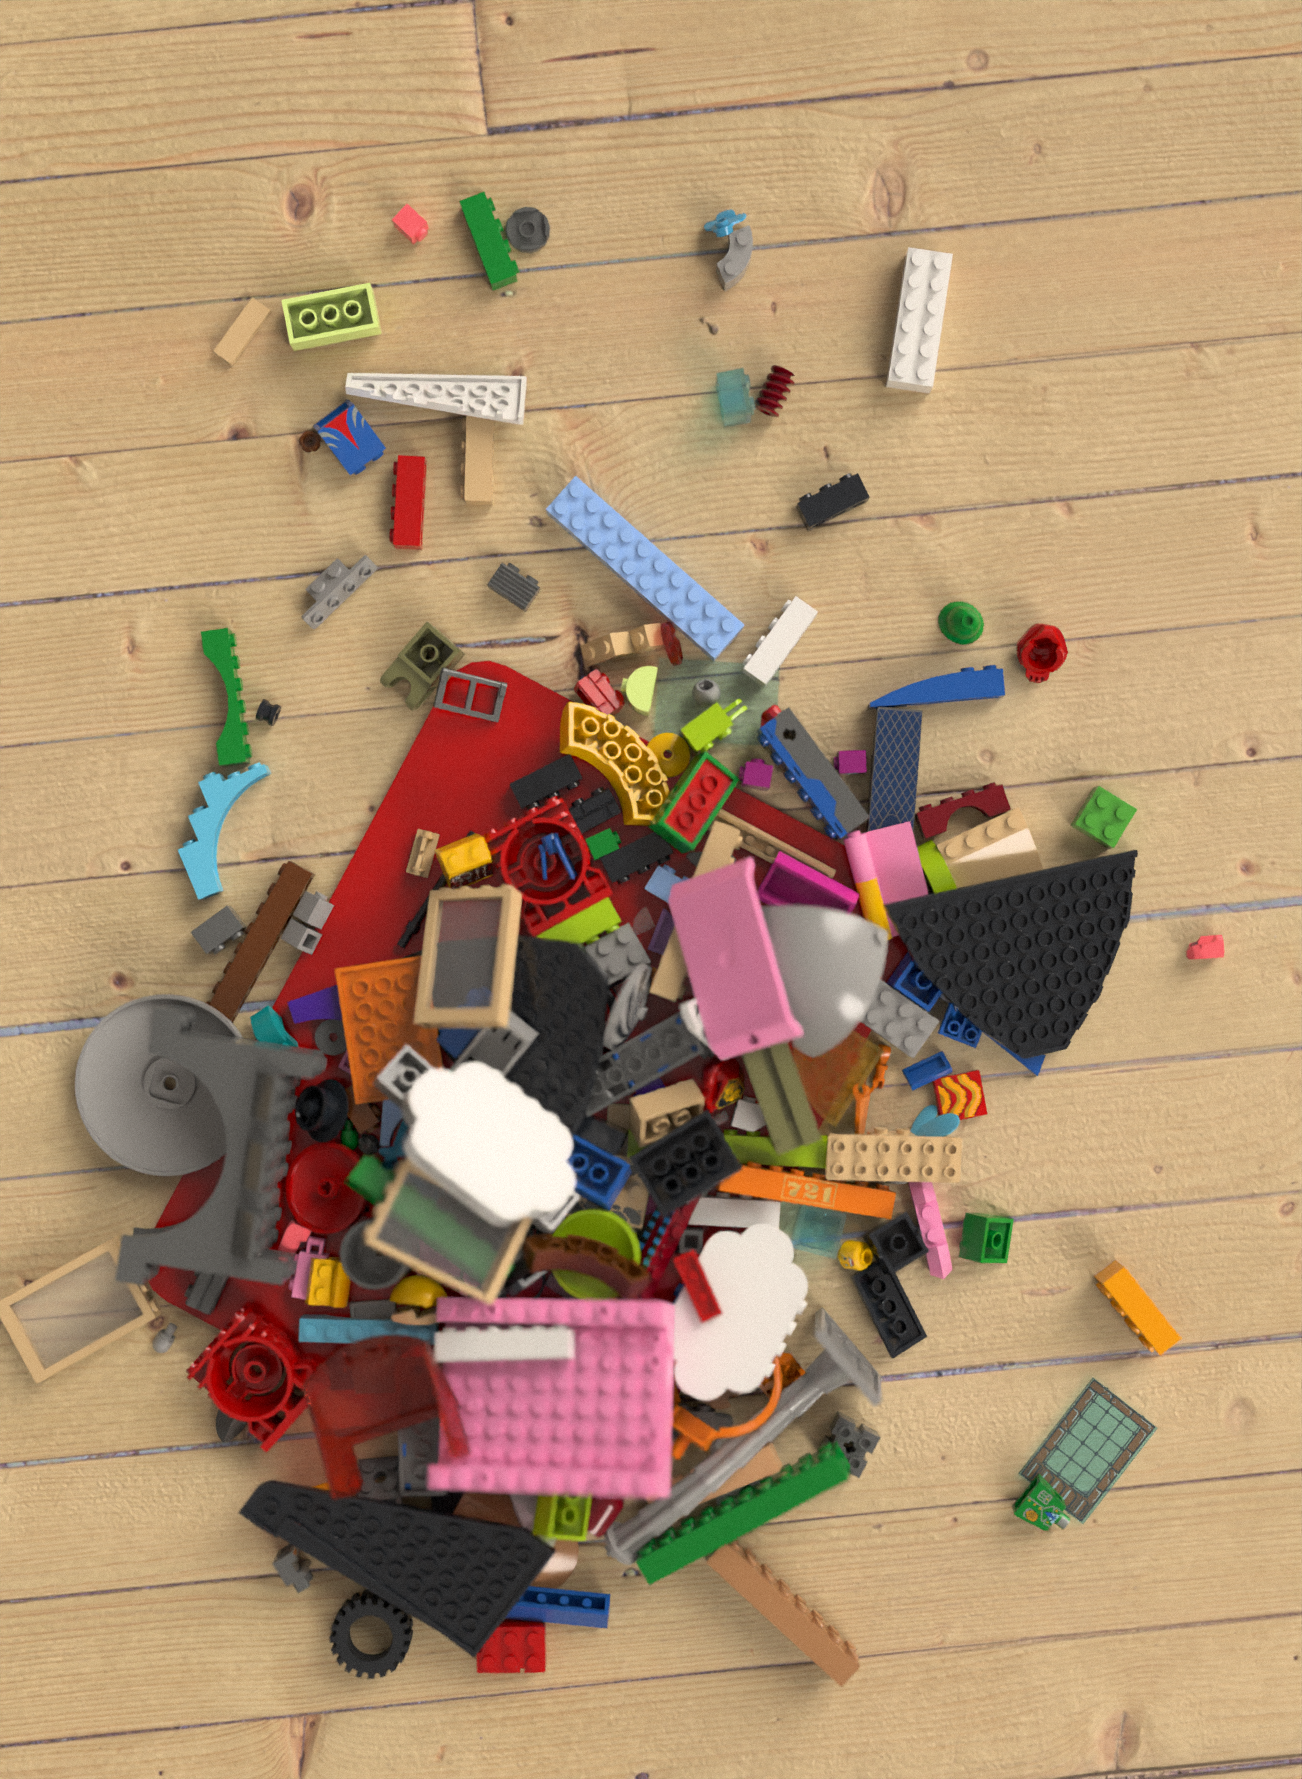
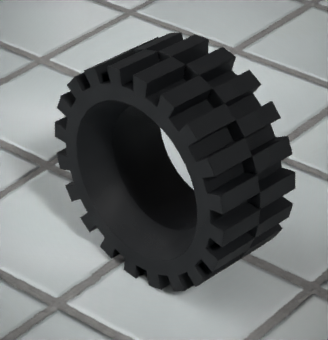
[330,1589,413,1679]

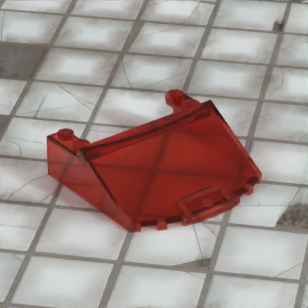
[302,1335,471,1500]

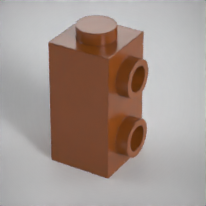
[345,1085,382,1134]

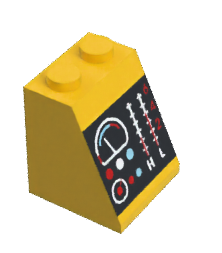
[434,833,493,890]

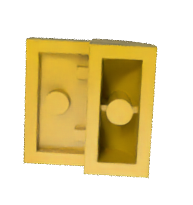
[305,1257,351,1308]

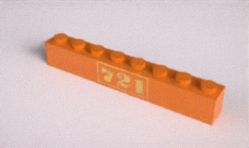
[714,1159,896,1219]

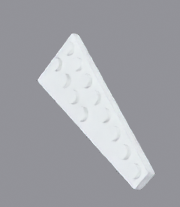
[345,373,527,425]

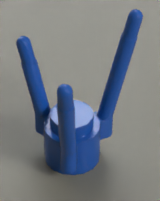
[538,833,578,880]

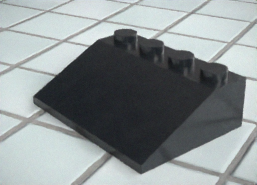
[629,1110,743,1217]

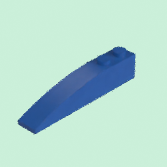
[868,665,1005,709]

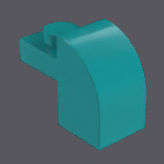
[250,1005,298,1047]

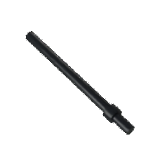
[397,830,475,949]

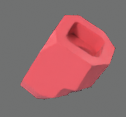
[1186,935,1224,959]
[278,1220,312,1253]

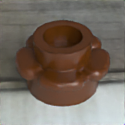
[299,431,321,453]

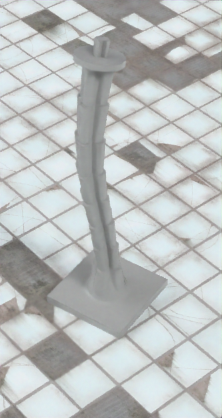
[604,1307,882,1565]

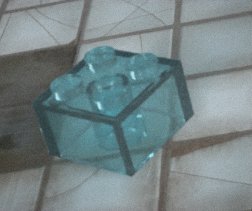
[715,368,755,428]
[791,1204,847,1259]

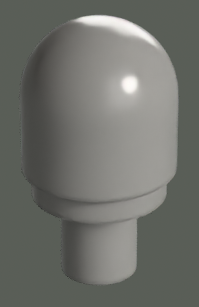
[152,1323,177,1353]

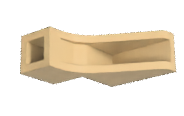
[581,622,668,667]

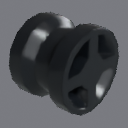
[256,699,281,726]

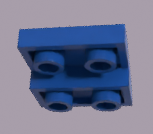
[938,1002,982,1048]

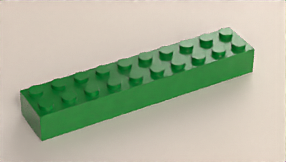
[635,1441,850,1586]

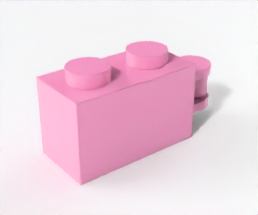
[289,1236,330,1299]

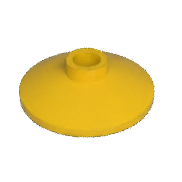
[647,733,690,778]

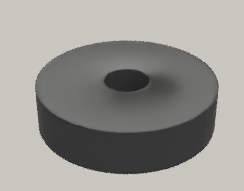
[315,1019,347,1055]

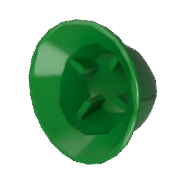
[938,601,984,645]

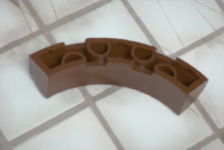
[523,1234,650,1301]

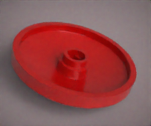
[285,1142,368,1234]

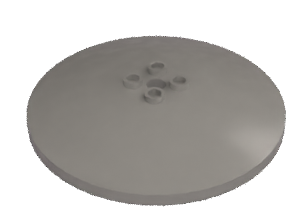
[75,994,243,1176]

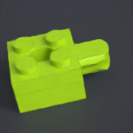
[680,698,748,754]

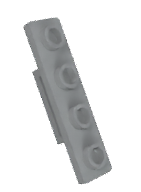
[302,555,377,630]

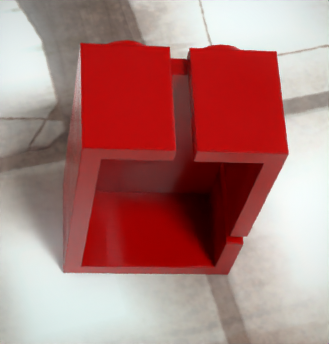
[477,1619,547,1673]

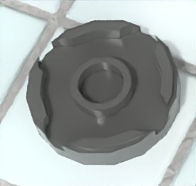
[506,207,550,253]

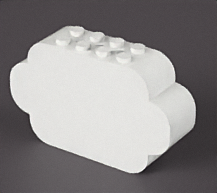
[402,1062,574,1226]
[673,1224,808,1400]

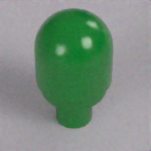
[340,1118,359,1150]

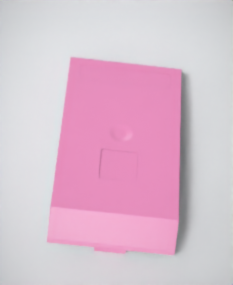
[668,858,803,1060]

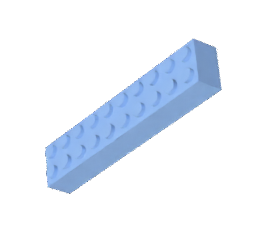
[546,476,744,661]

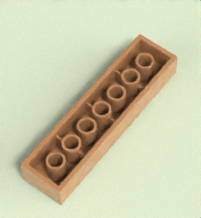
[705,1539,860,1687]

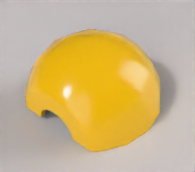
[389,1275,447,1308]

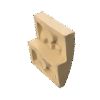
[391,1304,439,1325]

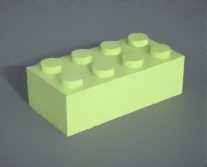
[281,283,382,351]

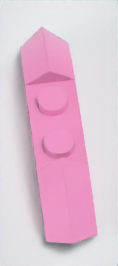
[908,1182,952,1279]

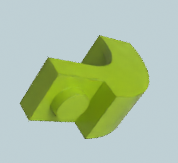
[917,840,957,893]

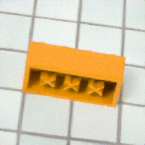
[1094,1260,1182,1356]

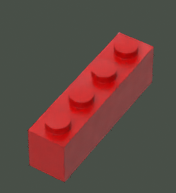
[389,455,427,550]

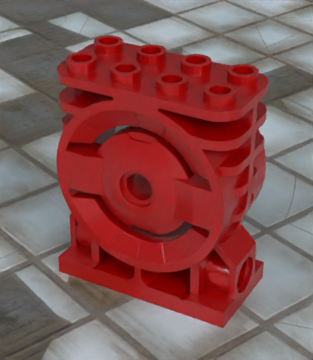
[484,796,614,937]
[186,1304,331,1453]

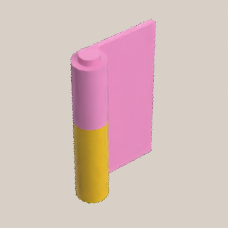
[843,821,929,941]

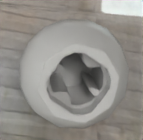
[692,679,721,707]

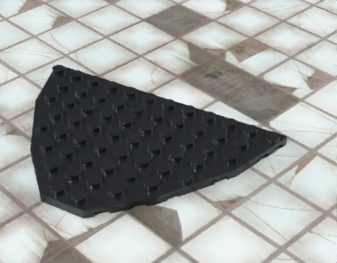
[883,849,1138,1059]
[400,935,609,1140]

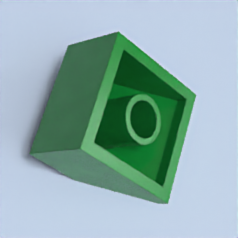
[959,1212,1014,1263]

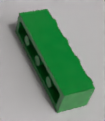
[459,192,520,291]

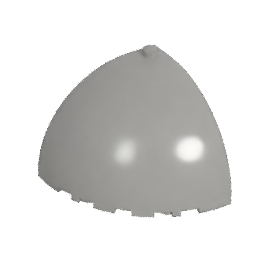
[760,905,888,1057]

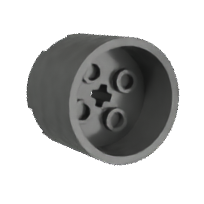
[340,1215,420,1289]

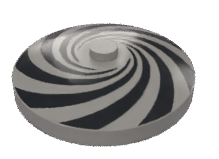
[604,963,652,1050]

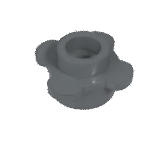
[358,1134,381,1155]

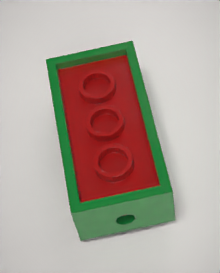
[648,751,740,854]

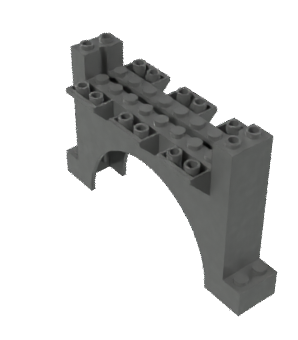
[115,1003,327,1285]

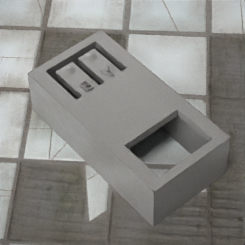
[448,1010,538,1077]

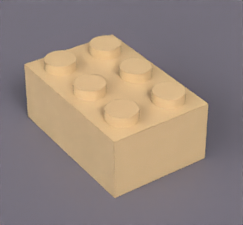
[629,1079,705,1148]

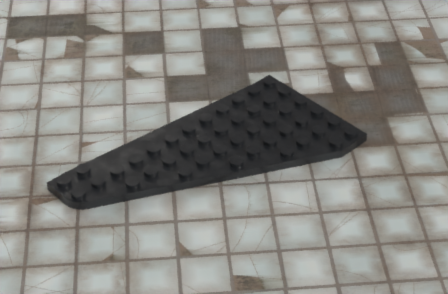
[238,1480,556,1657]

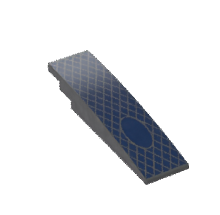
[866,707,923,832]

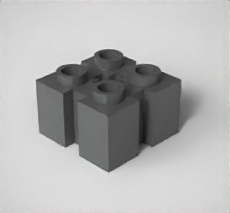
[817,1411,880,1478]

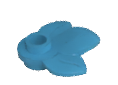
[704,210,747,237]

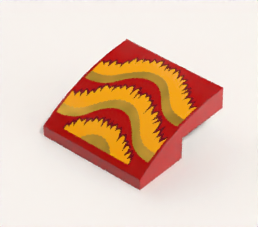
[932,1070,988,1120]

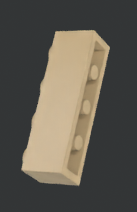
[460,415,495,505]

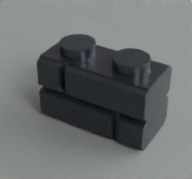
[569,787,621,834]

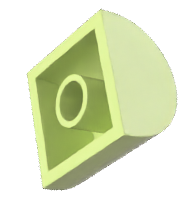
[621,666,658,716]

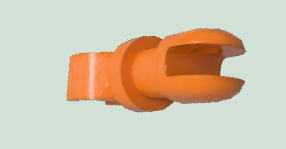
[872,1044,891,1089]

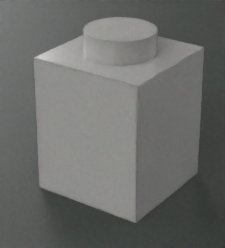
[293,891,334,929]
[281,919,322,955]

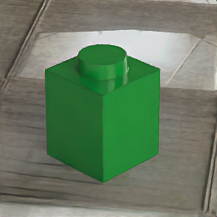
[585,828,622,861]

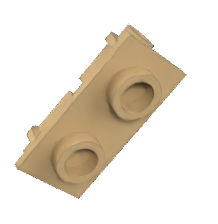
[406,829,440,878]

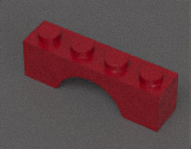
[915,782,1011,839]

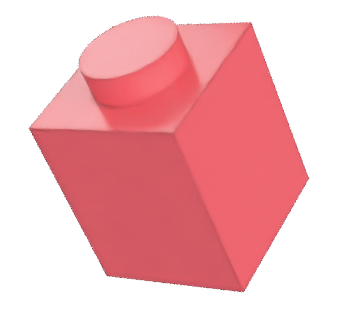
[392,204,429,245]

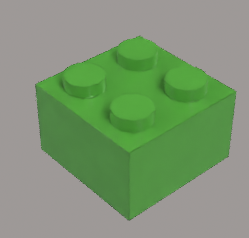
[1070,786,1137,849]

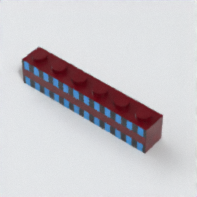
[632,1195,702,1301]

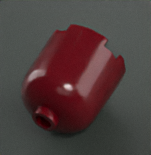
[587,1495,624,1538]

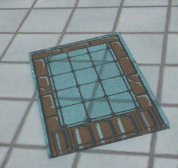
[654,658,780,745]
[1019,1378,1158,1524]

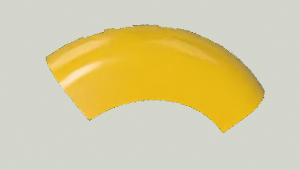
[560,702,670,826]

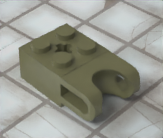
[380,622,465,711]

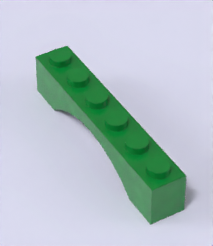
[201,628,252,767]

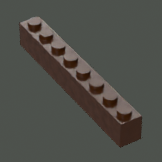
[206,861,315,1023]

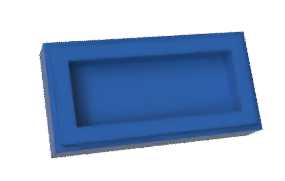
[902,1051,953,1091]

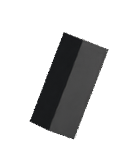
[851,1261,927,1359]

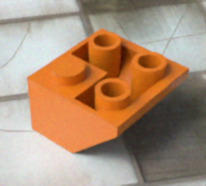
[758,1353,806,1400]

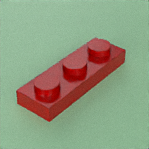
[673,1249,723,1323]

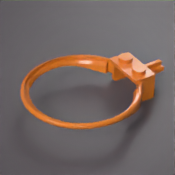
[671,1355,782,1460]

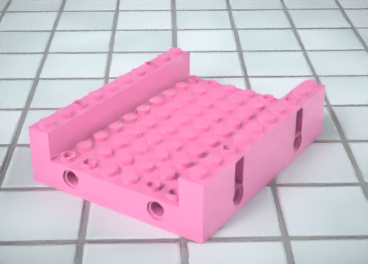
[428,1298,675,1497]

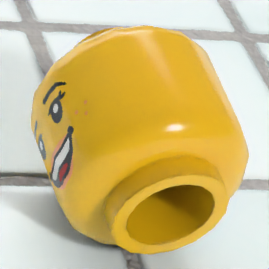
[838,1240,873,1271]

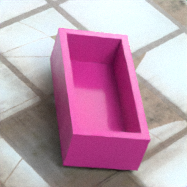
[756,851,859,914]

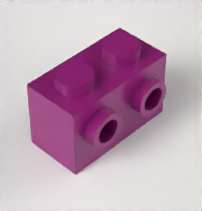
[738,758,773,791]

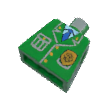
[1012,1473,1070,1531]

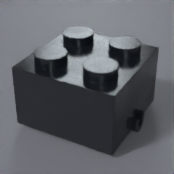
[862,1212,929,1275]

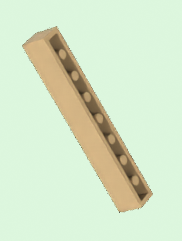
[650,821,743,1002]

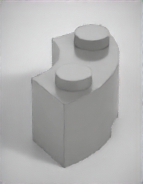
[716,225,753,291]

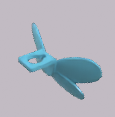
[910,1105,960,1137]

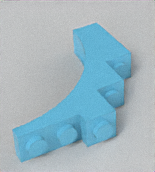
[178,762,271,900]

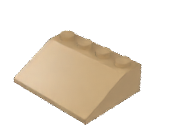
[936,807,1043,888]

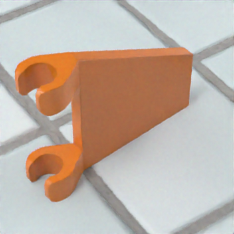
[853,1077,877,1135]

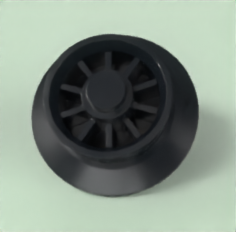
[295,1079,348,1143]

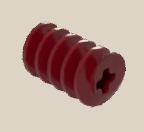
[754,365,795,417]

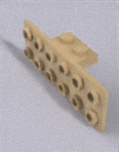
[825,1127,962,1183]

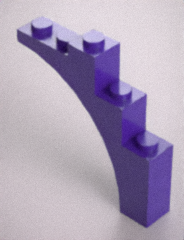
[287,985,343,1023]

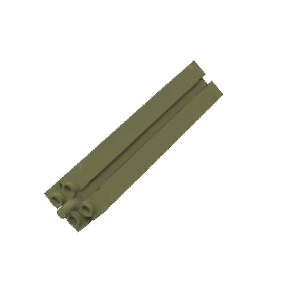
[741,1041,822,1155]

